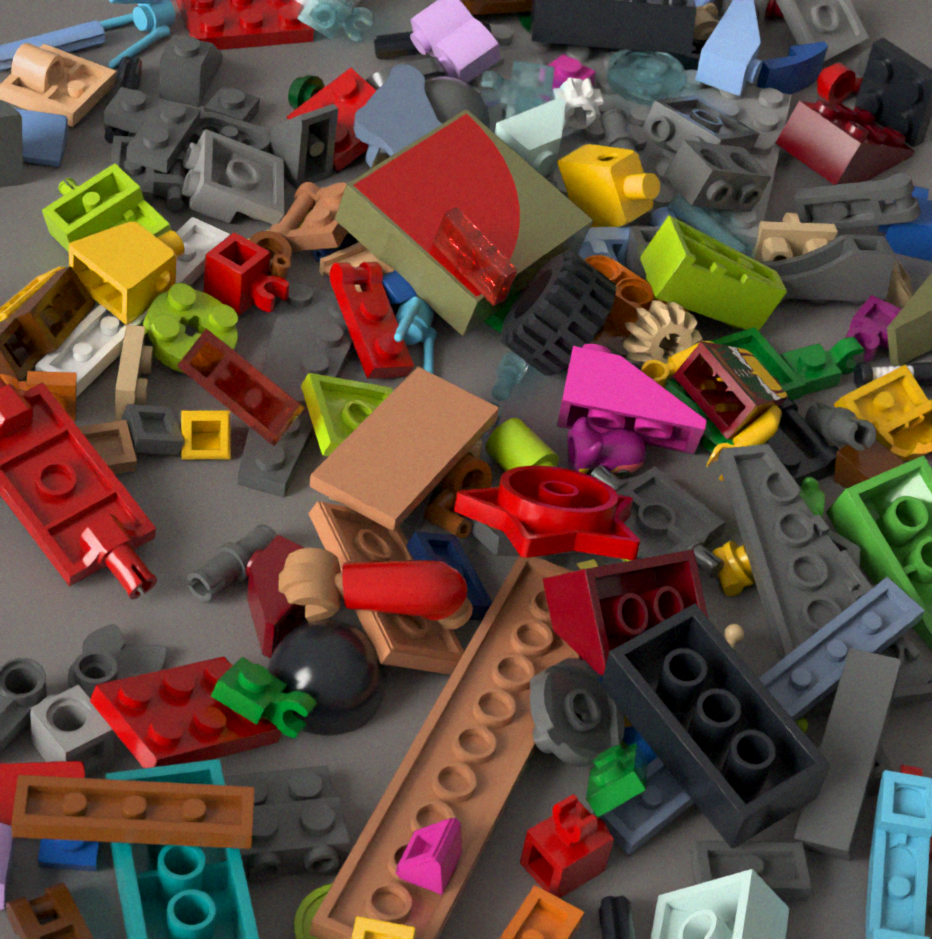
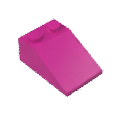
[557,344,707,455]

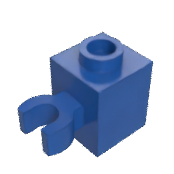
[877,185,932,262]

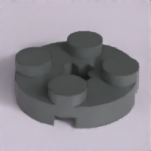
[530,658,625,767]

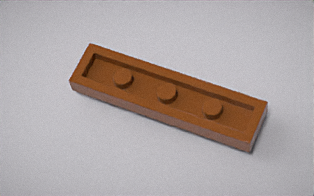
[12,775,254,849]

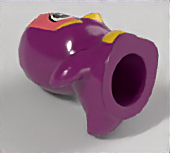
[567,416,646,474]

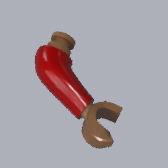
[279,547,473,630]

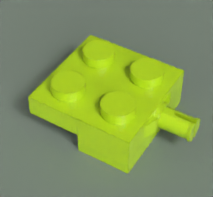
[42,163,172,252]

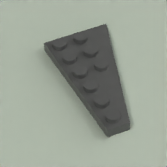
[718,444,932,719]

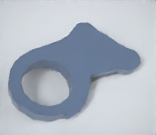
[353,64,443,168]

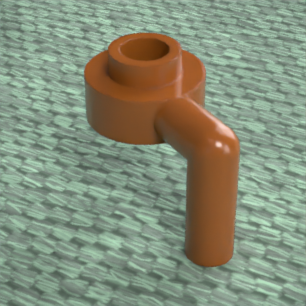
[249,231,292,298]
[425,454,492,539]

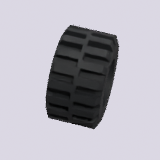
[500,250,617,376]

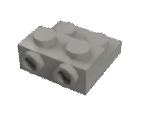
[182,129,284,225]

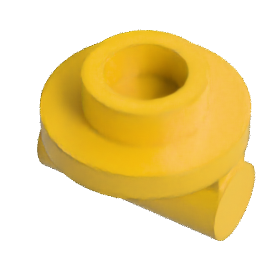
[712,540,756,597]

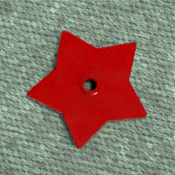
[454,466,640,560]

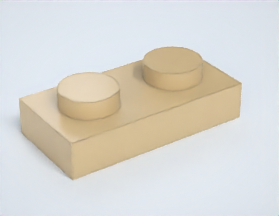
[115,325,153,421]

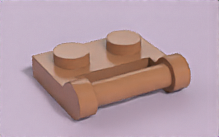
[269,182,348,252]

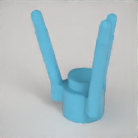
[99,0,176,69]
[394,297,437,374]

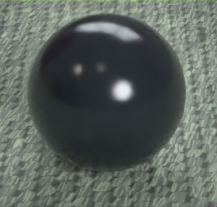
[267,620,386,735]

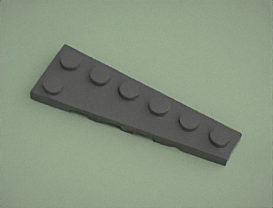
[238,279,355,498]

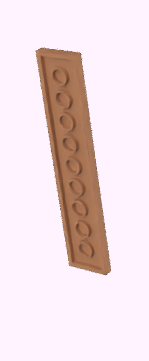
[309,555,582,939]

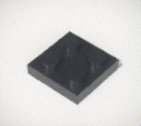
[854,37,932,148]

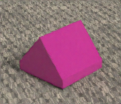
[395,817,462,895]

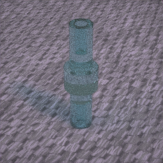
[491,350,528,401]

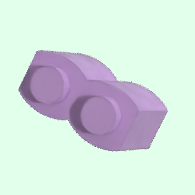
[410,0,501,83]

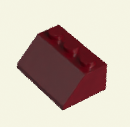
[543,549,709,675]

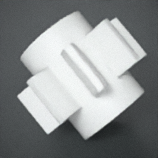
[553,78,604,129]

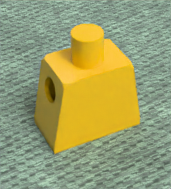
[557,144,660,228]
[69,222,185,325]

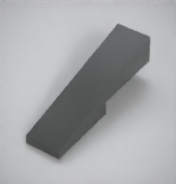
[794,648,902,861]

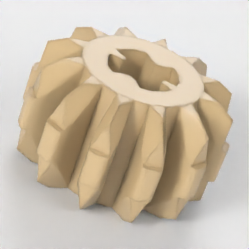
[621,300,703,380]

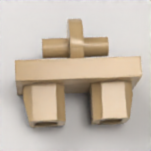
[751,213,837,262]

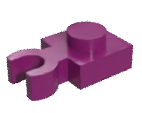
[845,295,902,362]

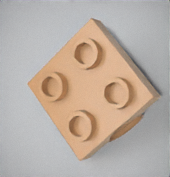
[0,43,116,127]

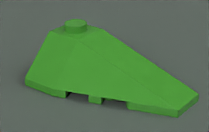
[826,455,932,650]

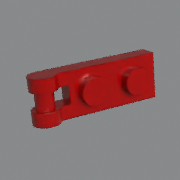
[330,262,414,379]

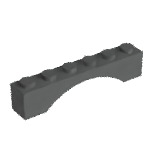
[624,226,896,305]

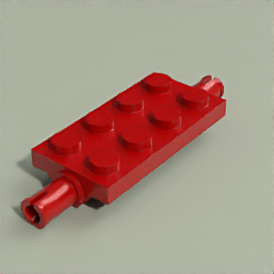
[0,377,158,599]

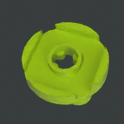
[143,283,238,374]

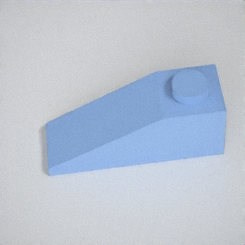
[696,0,762,96]

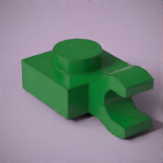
[780,337,864,396]
[211,657,317,738]

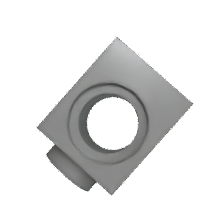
[30,685,114,777]

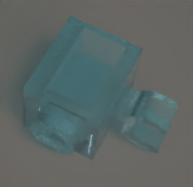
[297,0,374,42]
[480,61,555,119]

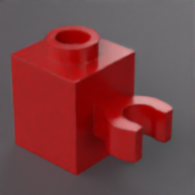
[203,232,290,316]
[519,794,614,898]

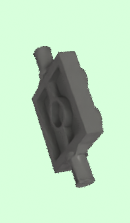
[590,465,725,578]

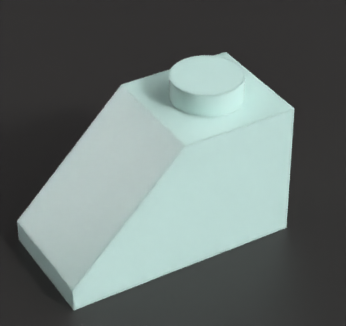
[495,97,566,176]

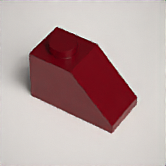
[246,534,306,659]

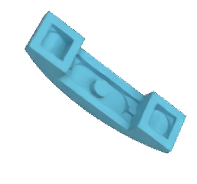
[865,770,932,939]

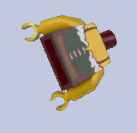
[641,341,787,481]

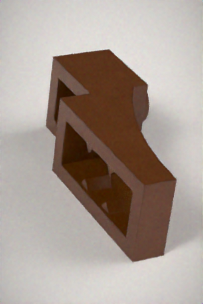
[0,265,96,381]

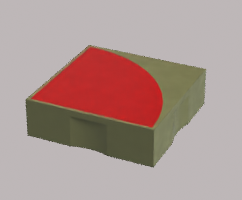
[335,109,593,336]

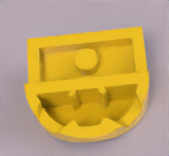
[833,364,932,461]

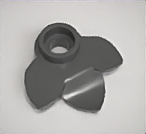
[68,624,167,699]

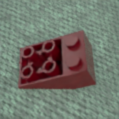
[775,99,915,185]

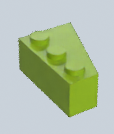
[640,215,787,331]

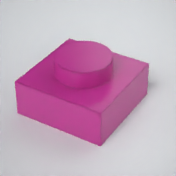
[538,54,596,92]

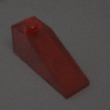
[177,328,305,446]

